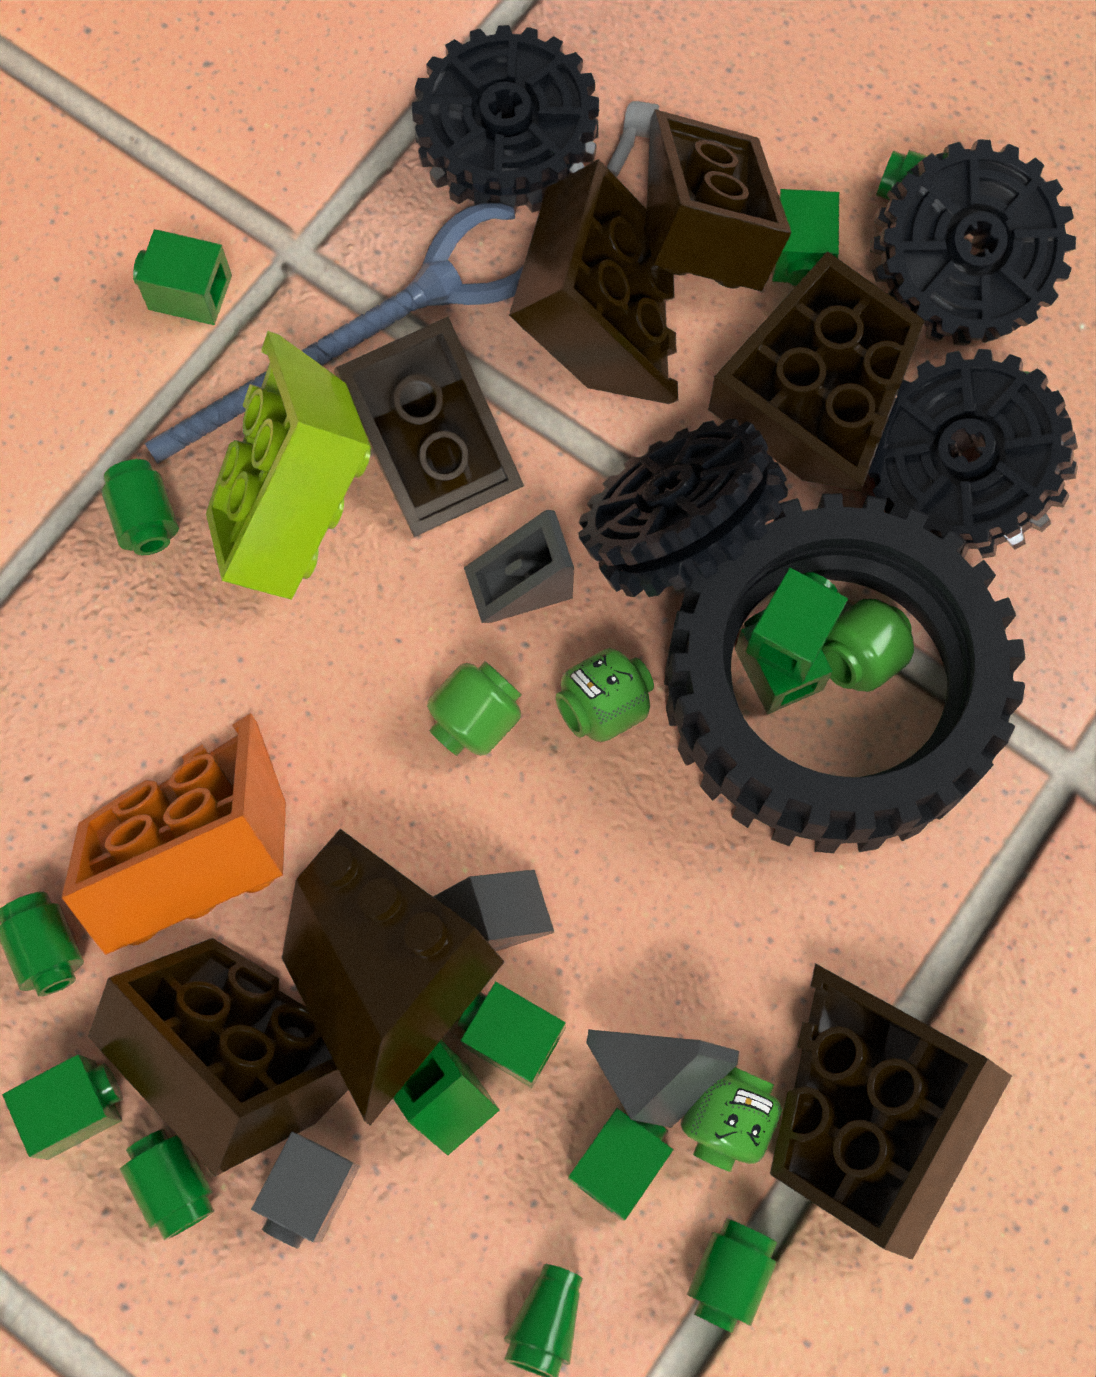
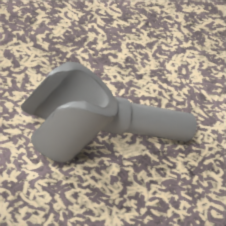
[607,101,659,177]

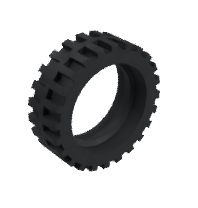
[664,493,1026,853]

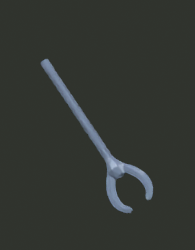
[145,203,524,464]

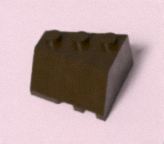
[509,159,679,404]
[708,251,925,491]
[282,829,505,1126]
[88,938,348,1177]
[770,963,1012,1260]

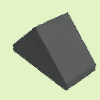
[464,510,574,623]
[433,870,554,951]
[586,1029,739,1128]

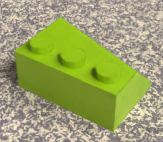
[206,331,371,600]

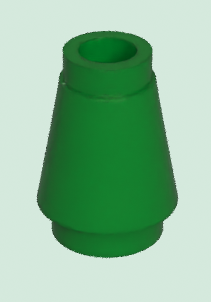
[504,1264,583,1377]

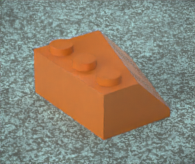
[62,713,286,955]

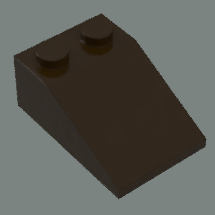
[646,109,792,292]
[334,317,524,537]

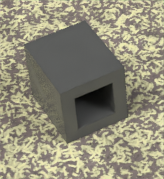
[251,1132,360,1249]

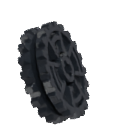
[412,25,599,213]
[870,139,1076,346]
[868,349,1078,559]
[578,418,788,597]

